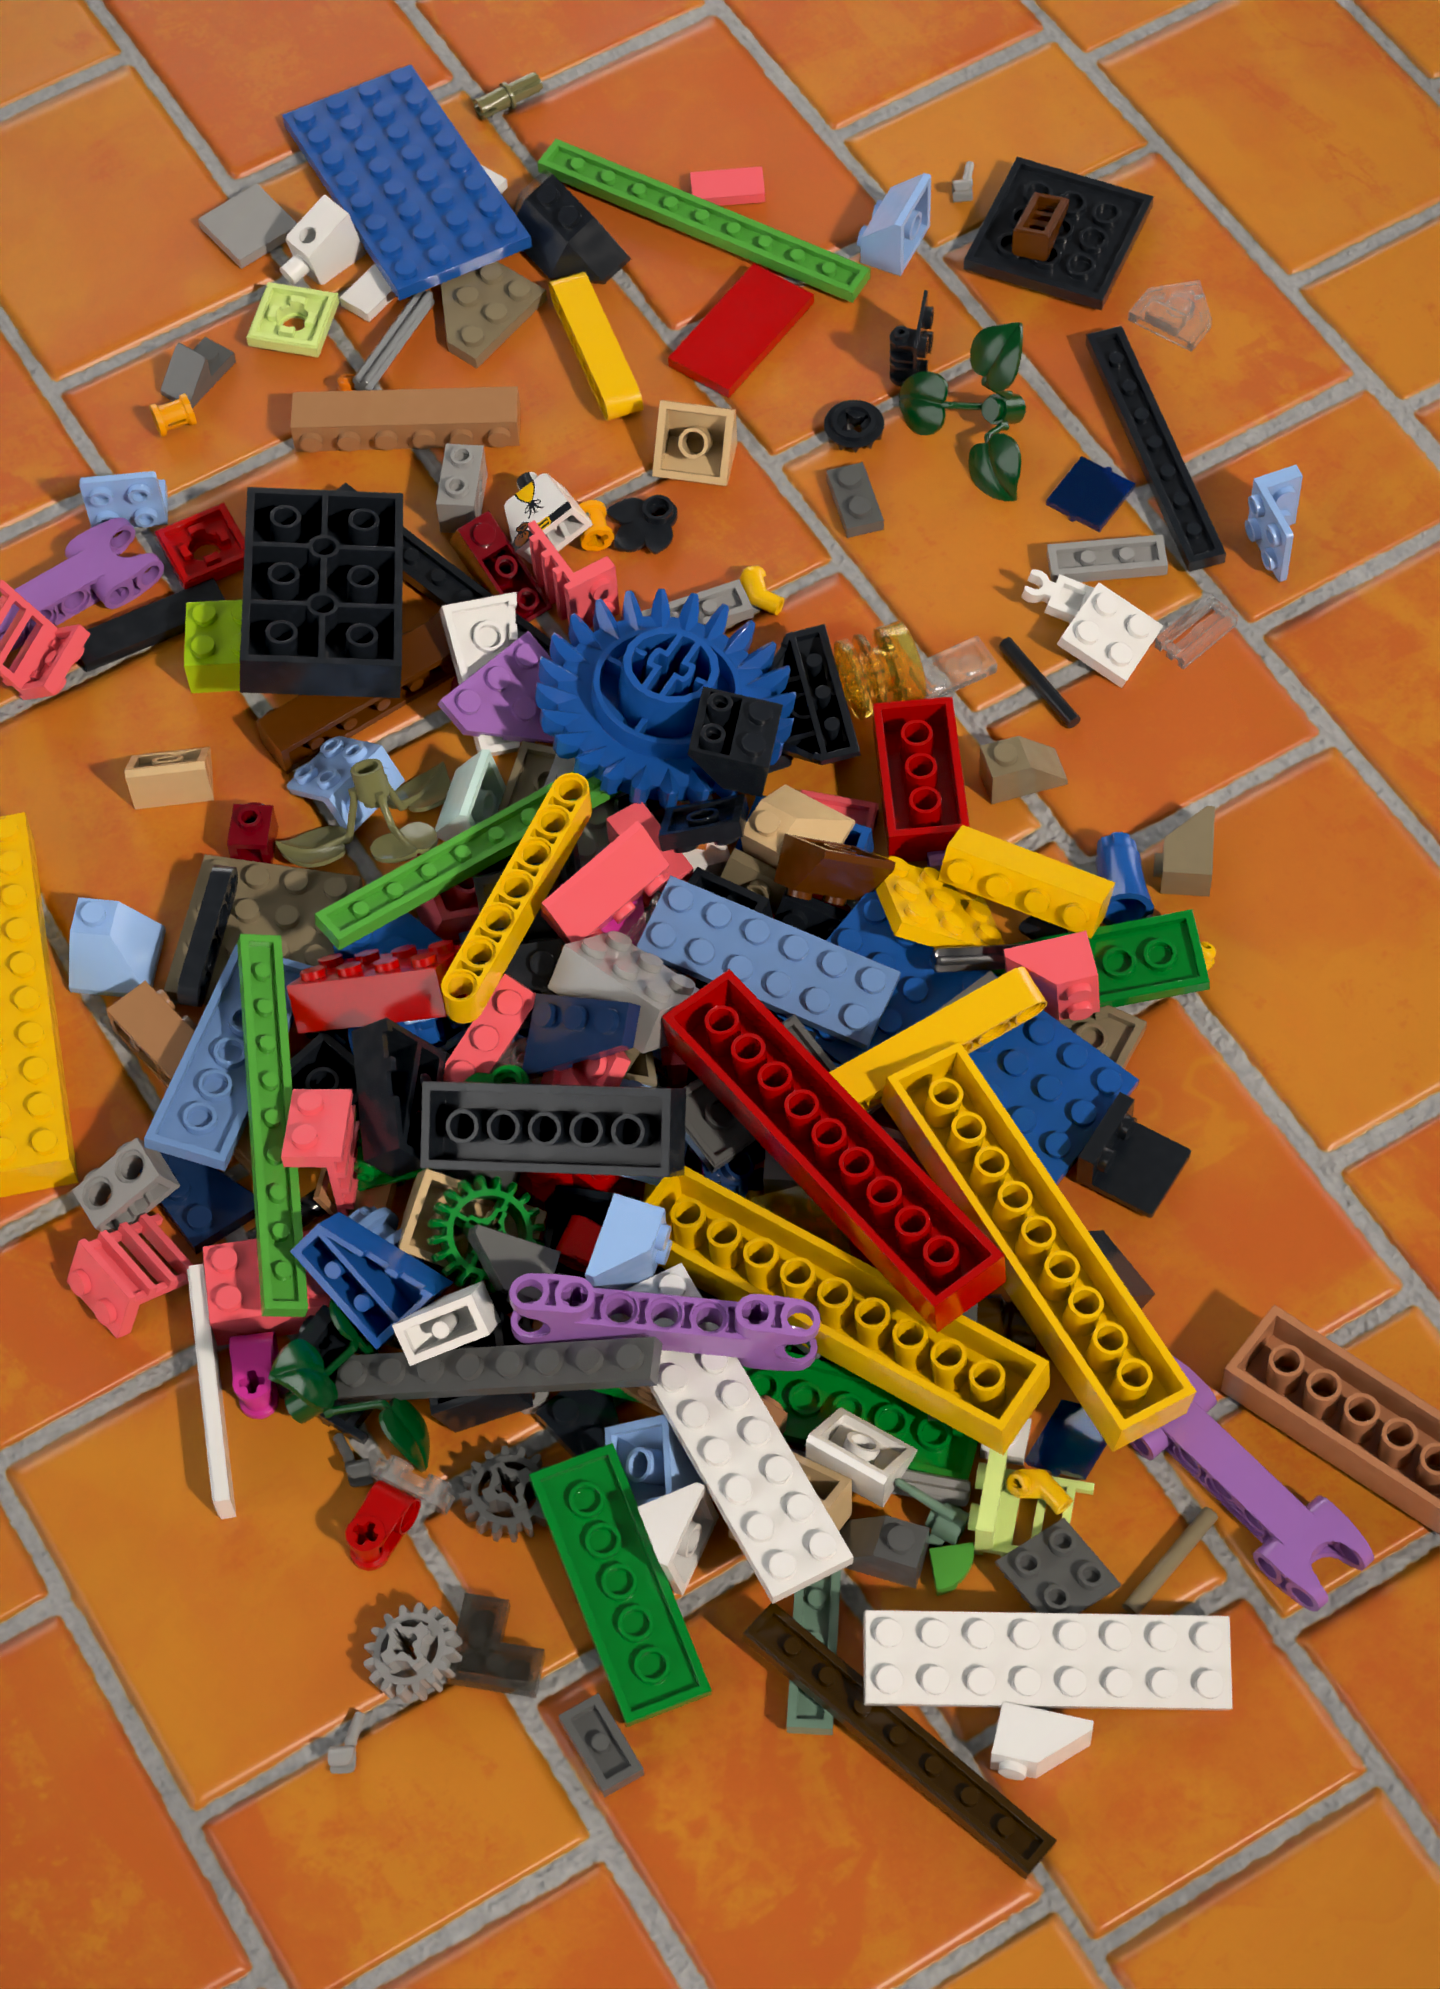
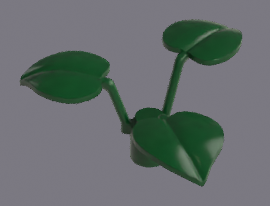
[899,322,1026,502]
[268,1298,430,1473]

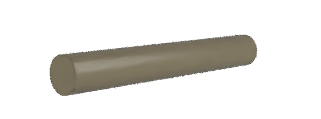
[1122,1507,1218,1615]

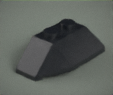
[513,170,631,284]
[767,624,861,765]

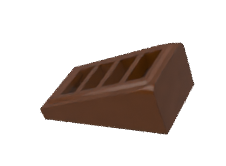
[1012,192,1069,261]

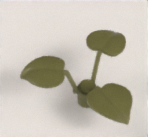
[276,759,451,868]

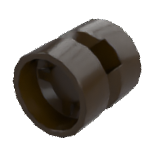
[977,1294,1036,1353]

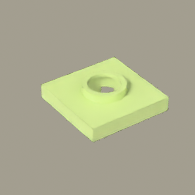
[246,282,339,357]

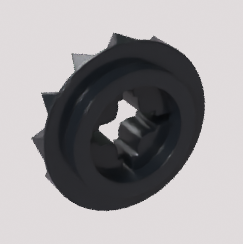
[824,400,884,453]

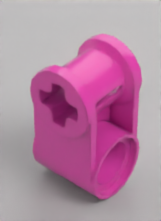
[229,1331,279,1419]

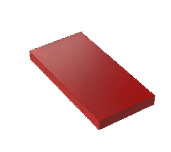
[668,263,814,398]

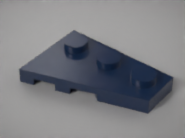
[522,993,641,1080]
[138,1152,255,1255]

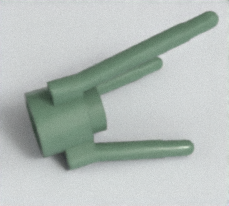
[894,1478,970,1547]

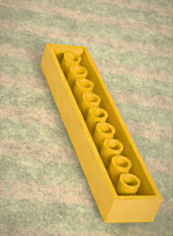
[0,812,78,1198]
[881,1042,1197,1452]
[645,1166,1050,1455]

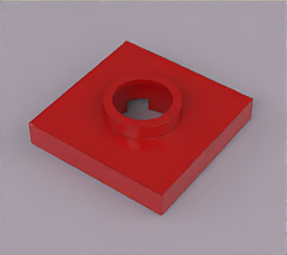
[154,502,245,590]

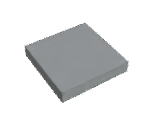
[198,183,297,269]

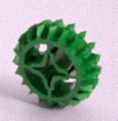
[427,1175,545,1294]

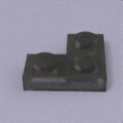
[446,1593,545,1698]

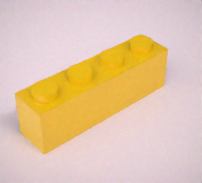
[938,825,1115,938]

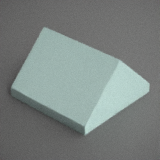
[435,749,506,841]

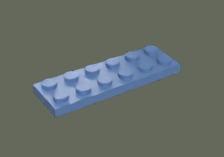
[637,875,901,1050]
[144,944,314,1171]

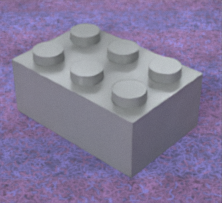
[548,931,700,1054]

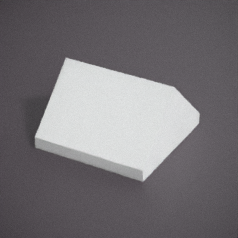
[806,1407,917,1508]
[637,1482,719,1596]

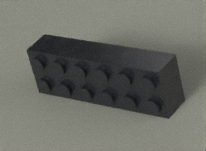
[420,1081,686,1177]

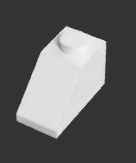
[392,1281,501,1366]
[990,1701,1094,1780]

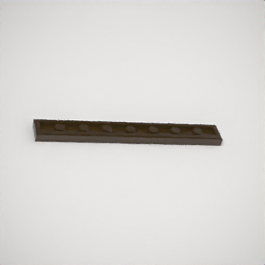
[742,1603,1057,1879]

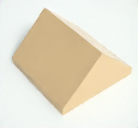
[652,400,737,486]
[124,747,214,810]

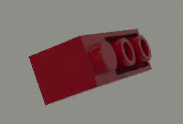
[449,510,552,622]

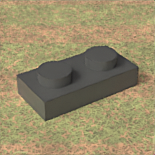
[826,462,884,538]
[558,1693,644,1798]

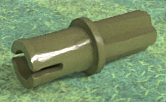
[473,72,543,120]

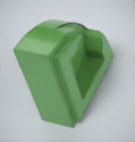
[929,1542,974,1596]

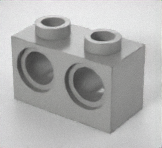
[72,1137,180,1233]

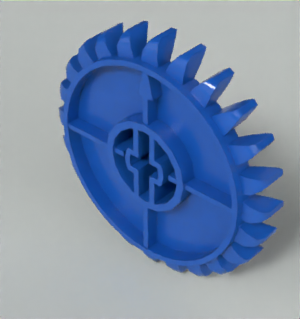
[535,589,796,809]

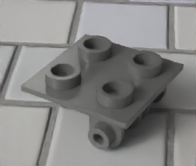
[995,1518,1121,1614]

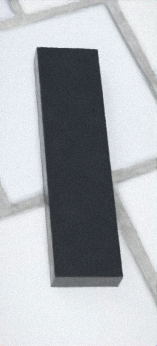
[80,578,225,672]

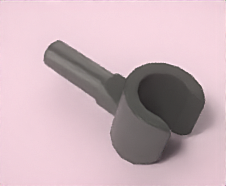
[333,1433,374,1487]

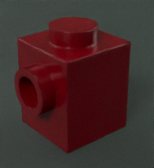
[227,802,279,864]

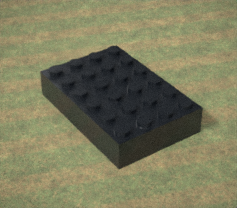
[240,487,403,698]

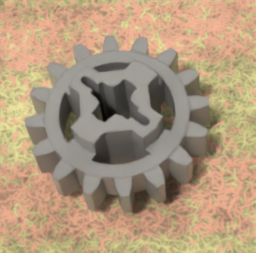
[363,1602,463,1703]

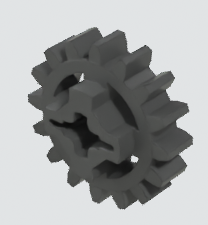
[460,1445,550,1543]

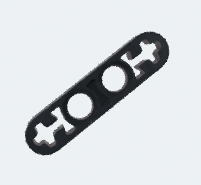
[177,865,238,1007]

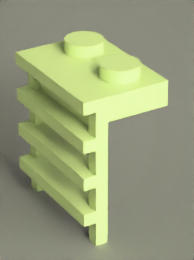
[968,1449,1095,1557]

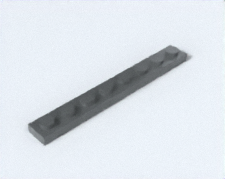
[335,1337,663,1403]

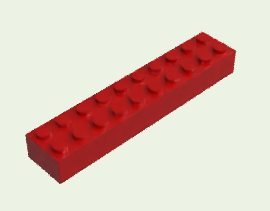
[661,969,1006,1333]

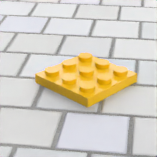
[876,855,1005,948]

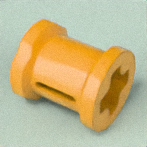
[149,393,197,437]
[579,500,615,551]

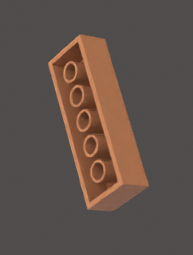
[1221,1304,1440,1535]

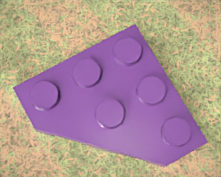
[437,631,554,744]

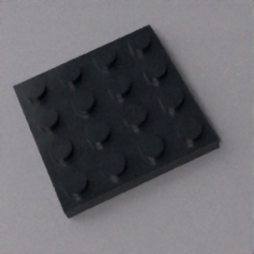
[964,156,1154,311]

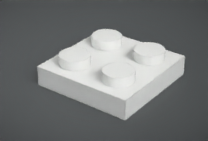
[1057,582,1163,688]

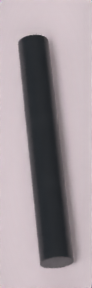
[999,637,1081,728]

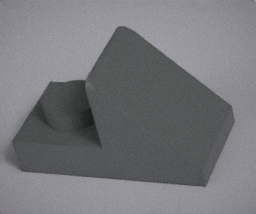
[160,337,236,408]

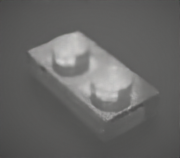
[909,635,997,699]

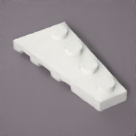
[439,592,520,756]

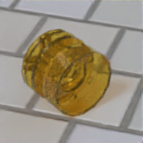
[834,621,926,720]

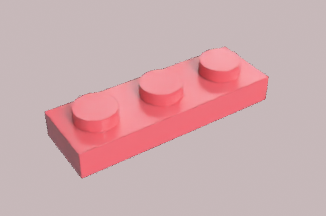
[443,974,536,1082]

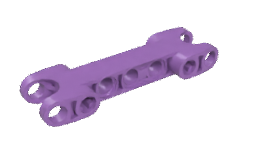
[0,518,164,652]
[509,1273,821,1371]
[1129,1355,1374,1612]

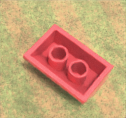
[541,820,669,944]

